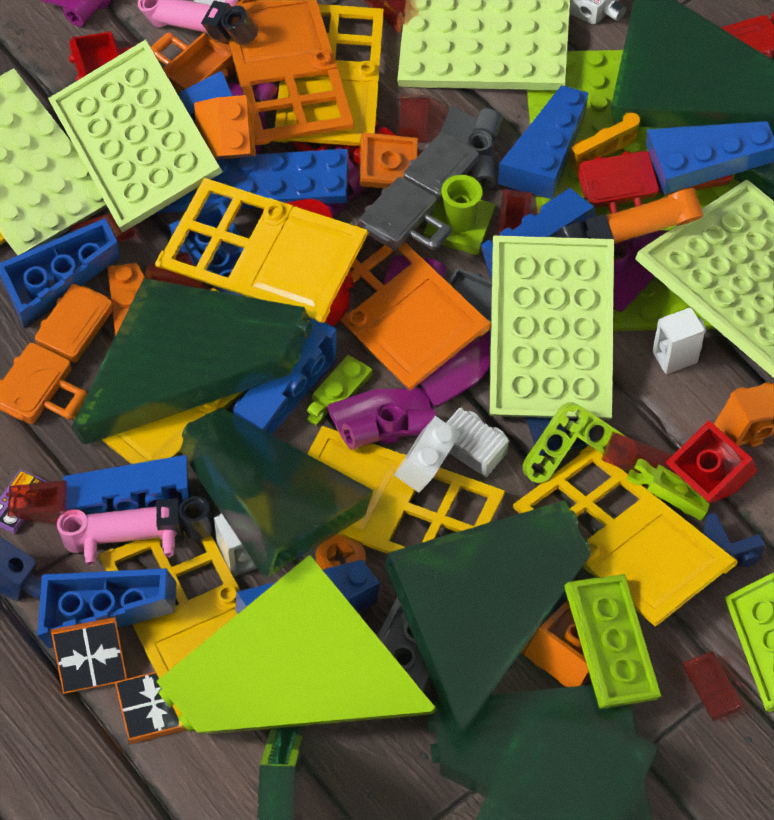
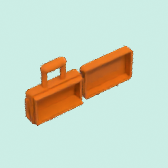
[151,0,261,93]
[0,284,113,425]

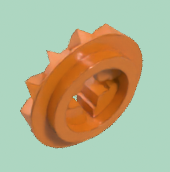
[316,534,366,570]

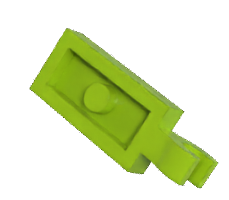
[307,354,373,426]
[627,459,709,521]

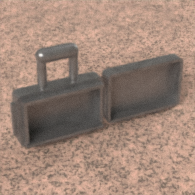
[359,132,479,251]

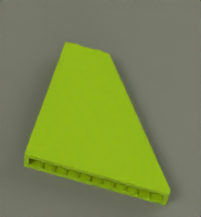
[157,555,437,735]

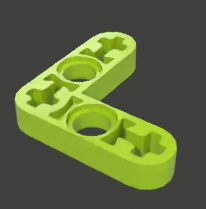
[523,402,636,483]

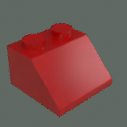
[665,420,758,504]

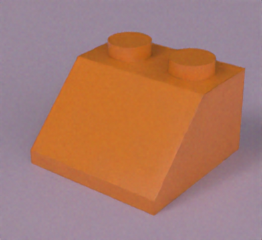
[194,95,256,160]
[524,601,590,693]

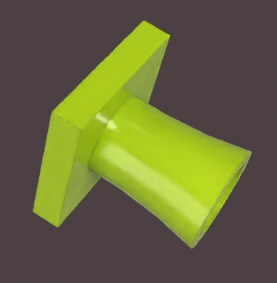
[423,175,496,255]

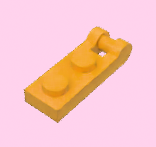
[569,113,640,172]

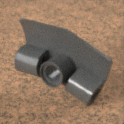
[440,105,503,191]

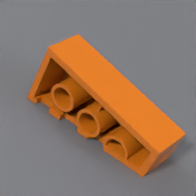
[714,382,774,448]

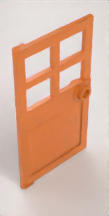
[229,0,354,145]
[340,224,492,391]

